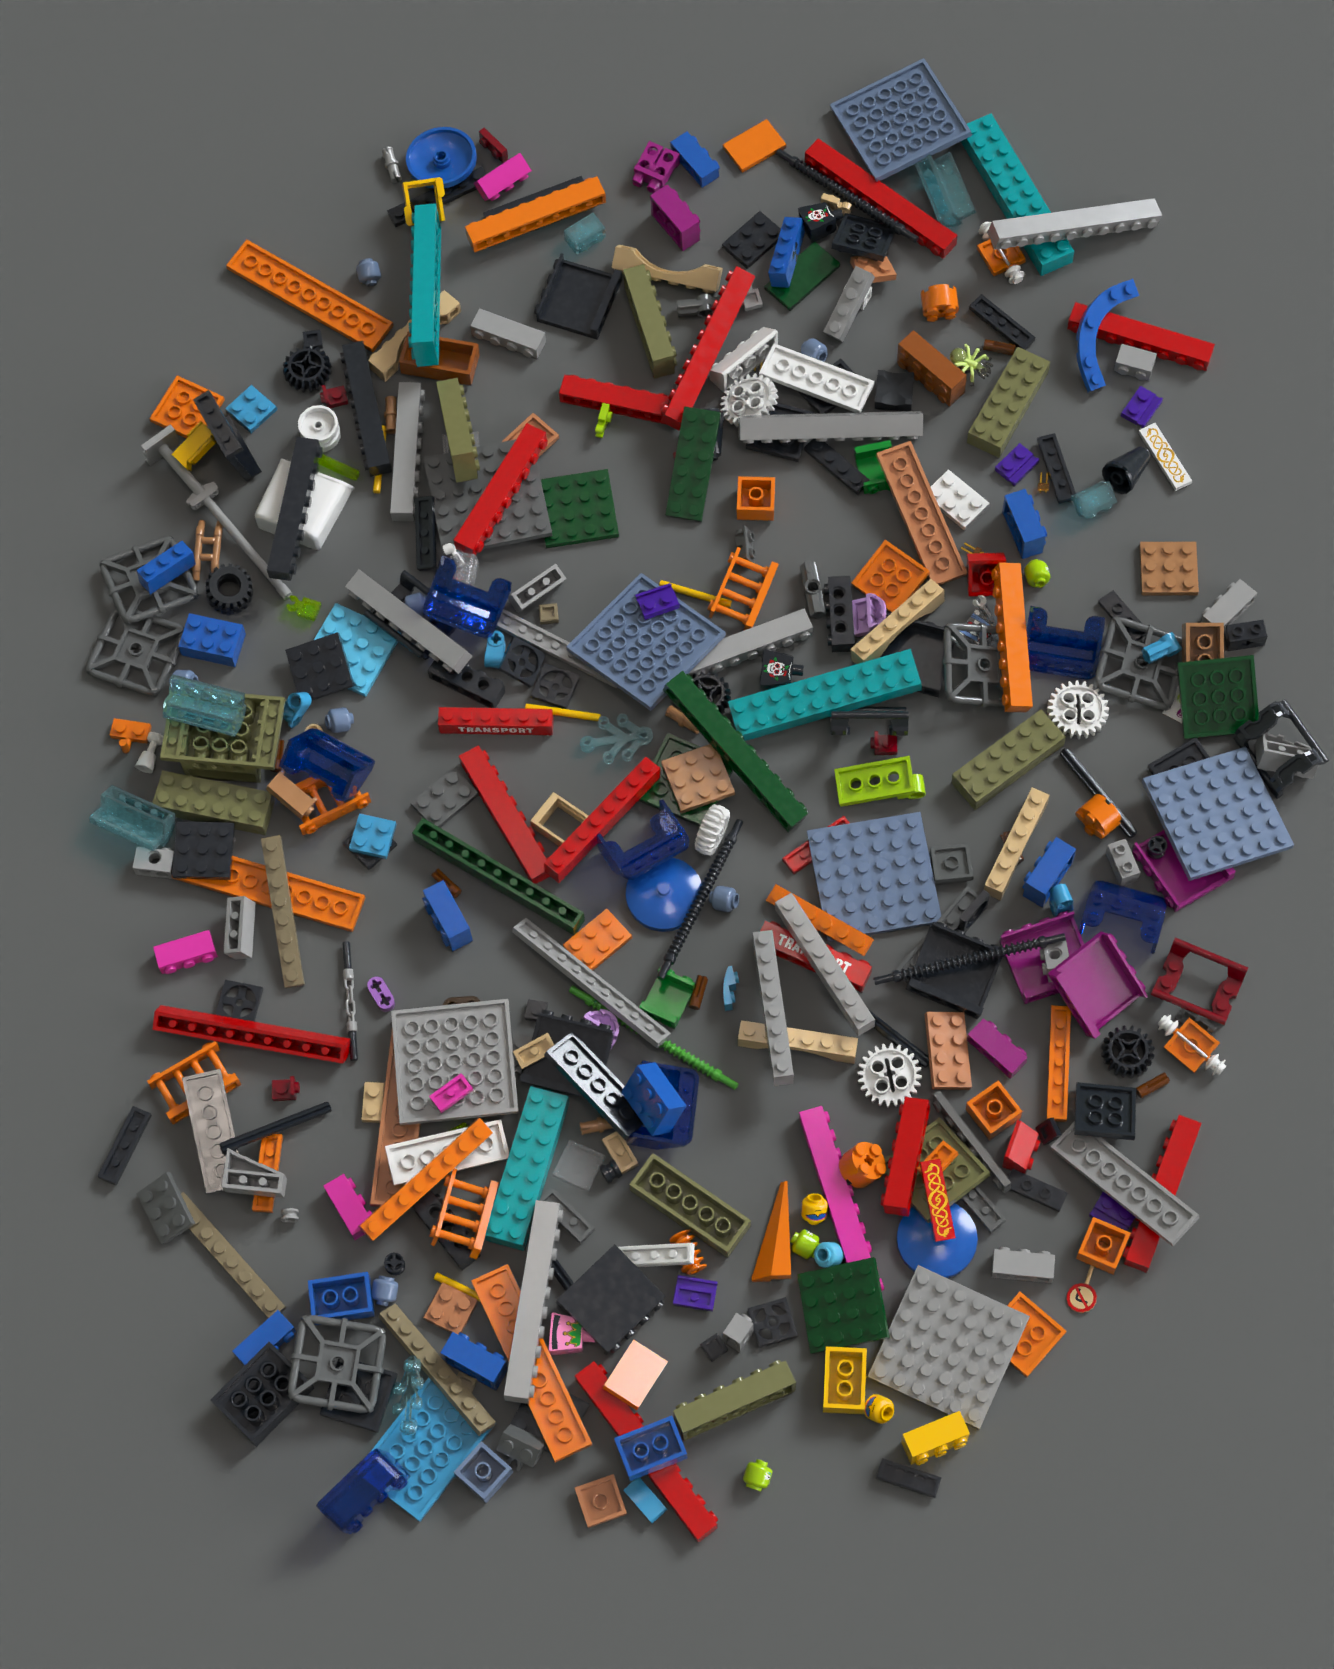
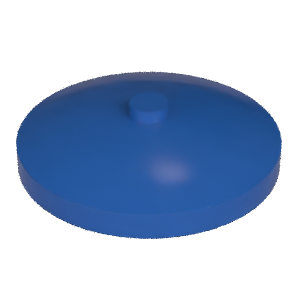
[406,127,477,188]
[626,857,702,932]
[897,1203,978,1278]

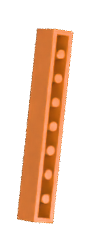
[465,176,606,253]
[991,563,1033,713]
[358,1118,493,1241]

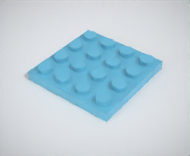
[314,603,401,697]

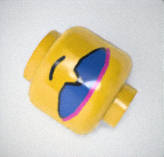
[801,1194,828,1225]
[864,1394,894,1424]

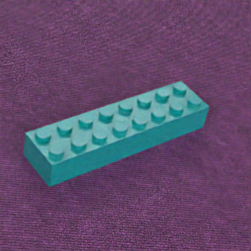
[485,1086,570,1251]

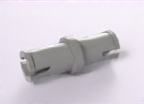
[382,147,402,183]

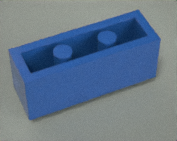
[670,131,720,188]
[137,541,196,595]
[232,1310,297,1366]

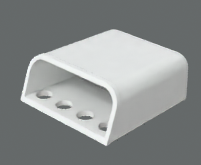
[255,458,355,550]

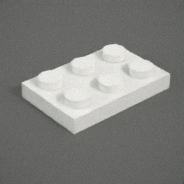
[931,470,990,531]

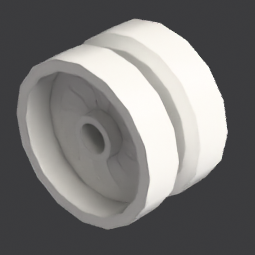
[298,405,341,452]

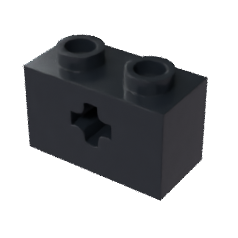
[1224,620,1268,651]

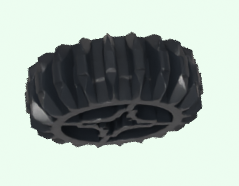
[283,345,332,393]
[693,671,731,714]
[1101,1025,1155,1078]

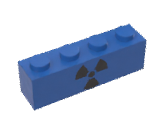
[768,217,805,288]

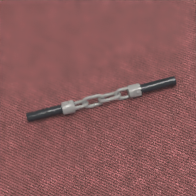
[342,941,358,1061]

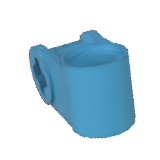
[484,631,506,668]
[283,692,312,728]
[1049,884,1073,917]

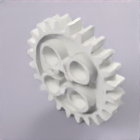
[720,373,778,427]
[1047,680,1109,739]
[858,1043,922,1108]

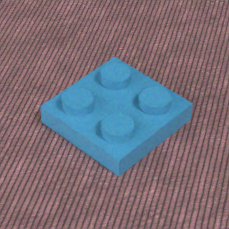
[225,385,277,434]
[349,813,397,859]

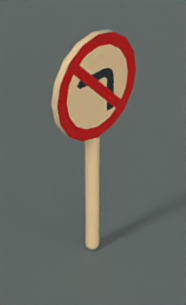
[1067,1265,1097,1313]

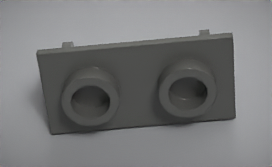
[735,525,756,563]
[1175,1008,1219,1035]

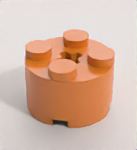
[920,284,959,322]
[1075,794,1122,839]
[839,1142,887,1188]

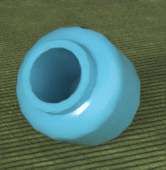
[814,1242,844,1268]

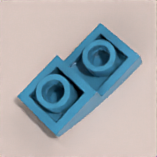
[723,966,739,1011]
[624,1478,668,1523]

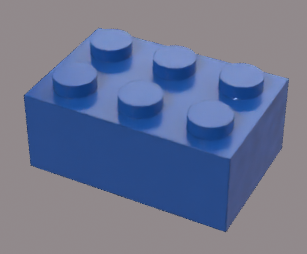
[1002,489,1047,559]
[178,613,246,667]
[1022,837,1076,908]
[422,880,473,951]
[622,1062,686,1136]
[308,1272,375,1325]
[440,1332,508,1391]
[614,1416,688,1481]

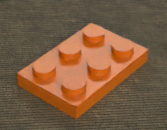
[563,908,632,971]

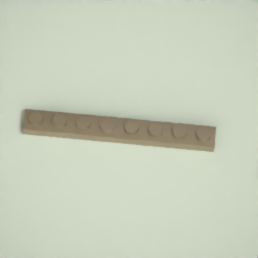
[261,835,305,989]
[181,1192,286,1318]
[379,1303,496,1436]

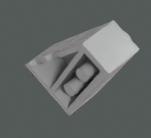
[1255,732,1319,779]
[222,1148,287,1198]

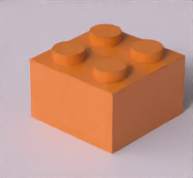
[737,476,775,521]
[965,1080,1023,1140]
[1076,1217,1131,1275]

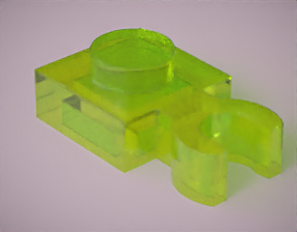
[286,595,322,621]

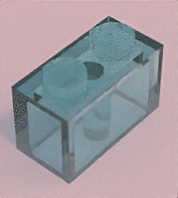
[564,213,606,255]
[1071,481,1117,519]

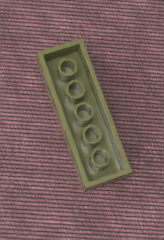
[623,264,677,379]
[967,347,1050,458]
[436,378,480,483]
[951,709,1066,810]
[152,770,275,835]
[629,1153,751,1258]
[673,1360,796,1441]

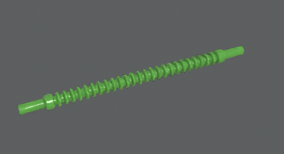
[569,985,739,1090]

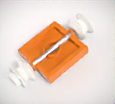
[977,222,1026,284]
[1158,1015,1226,1075]

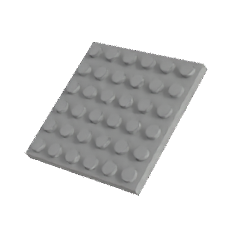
[391,999,519,1126]
[867,1265,1030,1429]

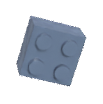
[454,1441,513,1503]

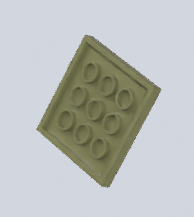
[884,1117,990,1223]

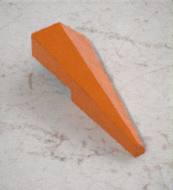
[752,1181,791,1282]

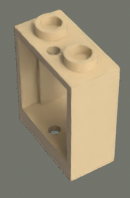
[531,792,588,846]

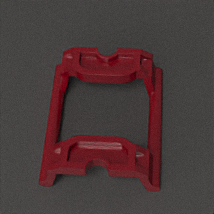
[1151,937,1249,1025]

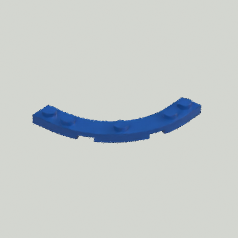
[1076,279,1139,392]

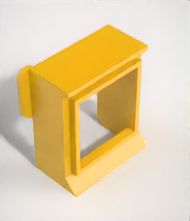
[402,177,445,226]
[172,421,217,471]

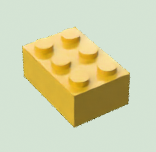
[823,1347,867,1414]
[901,1411,970,1466]

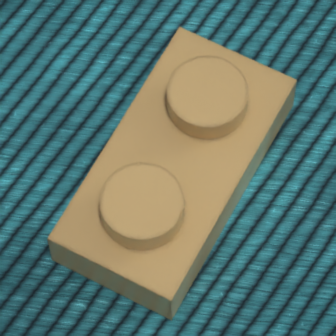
[513,1033,554,1069]
[362,1082,385,1123]
[602,1131,639,1174]

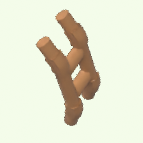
[192,520,223,581]

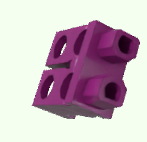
[632,141,680,193]

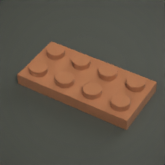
[925,1012,972,1090]

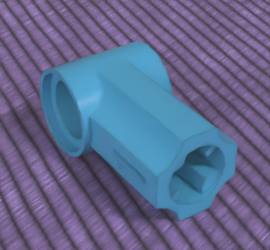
[1141,632,1182,664]

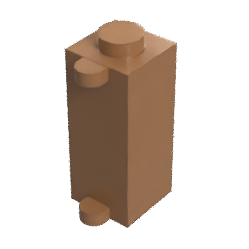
[266,770,318,819]

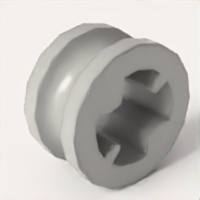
[281,1208,299,1223]

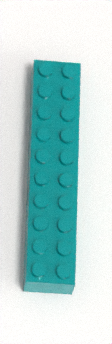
[960,113,1074,276]
[408,204,442,367]
[728,649,922,741]

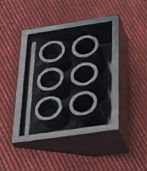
[211,1342,314,1447]

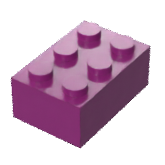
[650,184,701,251]

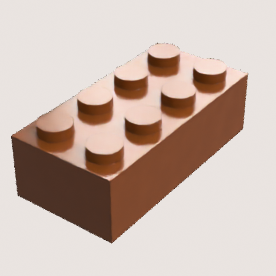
[897,330,967,407]
[399,331,480,386]

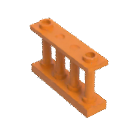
[707,547,779,631]
[295,758,371,835]
[147,1041,241,1125]
[429,1169,499,1259]

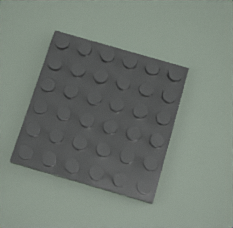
[423,439,553,557]

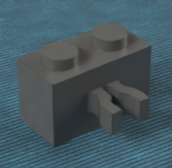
[496,1424,546,1471]

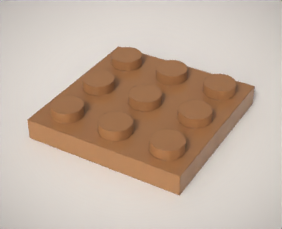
[1139,542,1199,596]
[661,744,735,814]

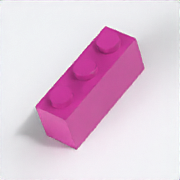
[473,153,532,201]
[153,930,218,974]
[323,1174,372,1240]

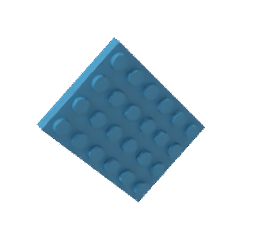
[355,1377,496,1522]

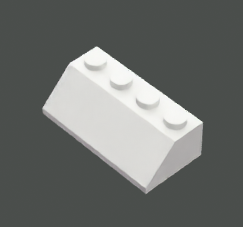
[709,327,778,393]

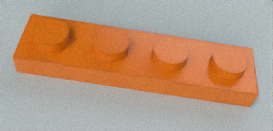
[252,1134,283,1213]

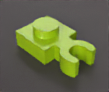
[595,403,613,438]

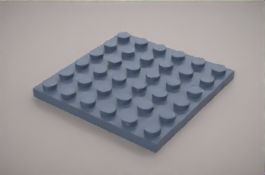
[830,58,972,182]
[566,573,726,711]
[1141,747,1294,881]
[807,812,941,942]

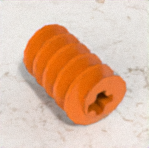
[669,1229,707,1275]

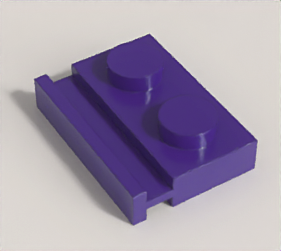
[1121,386,1163,428]
[995,443,1040,486]
[635,583,680,620]
[1089,1191,1135,1231]
[673,1275,718,1312]

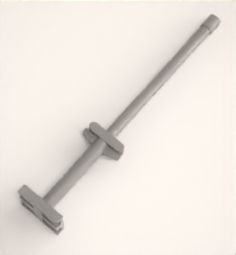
[141,424,292,600]

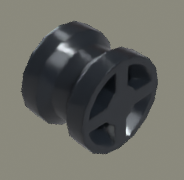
[1146,836,1167,859]
[599,1159,622,1184]
[384,1252,406,1276]

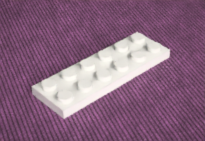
[759,343,874,413]
[385,1119,509,1186]

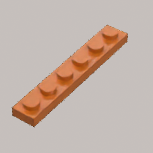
[766,884,874,956]
[1046,1005,1071,1122]

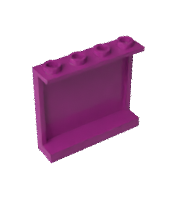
[1132,830,1236,912]
[1000,911,1084,1005]
[1047,932,1148,1039]

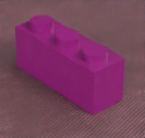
[967,1018,1028,1079]

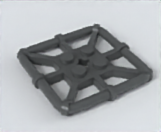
[99,536,199,624]
[85,606,184,697]
[1094,616,1182,711]
[942,622,1004,708]
[288,1315,386,1413]

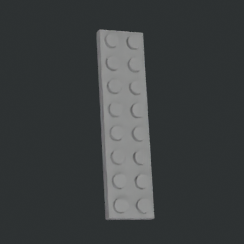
[1051,1121,1200,1247]

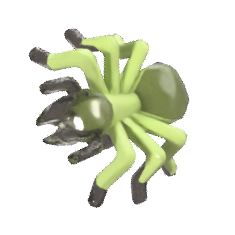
[950,344,993,387]

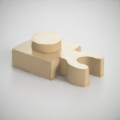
[821,193,852,216]

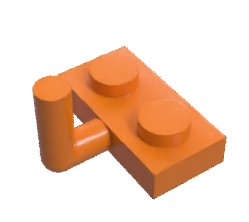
[110,718,152,754]

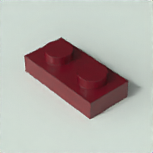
[479,128,508,163]

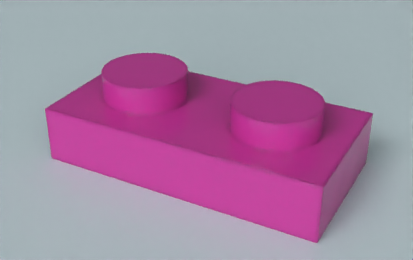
[429,1073,473,1113]

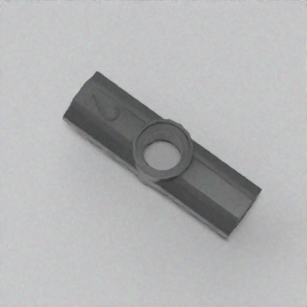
[677,294,720,318]
[800,561,826,619]

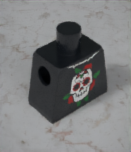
[798,202,843,243]
[760,648,804,685]

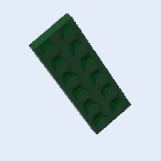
[665,406,721,522]

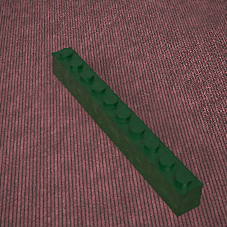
[663,671,808,832]
[412,818,585,935]

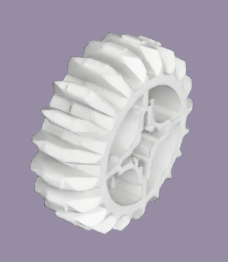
[695,804,730,856]

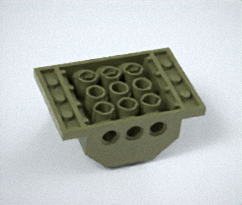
[160,688,286,783]

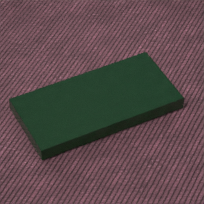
[764,242,840,311]

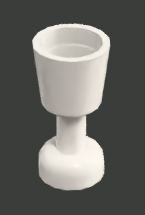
[135,732,163,773]

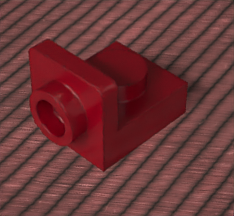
[320,385,348,409]
[870,731,897,755]
[272,1076,300,1101]

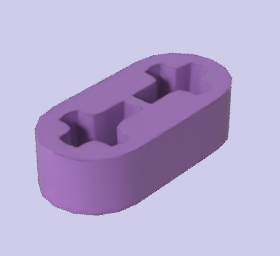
[367,977,395,1012]

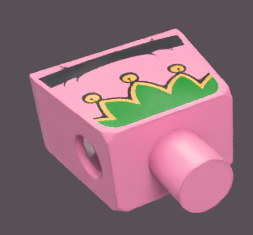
[549,1313,595,1355]

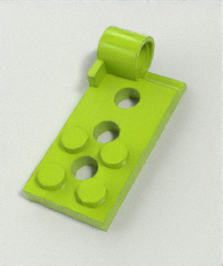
[834,756,926,807]

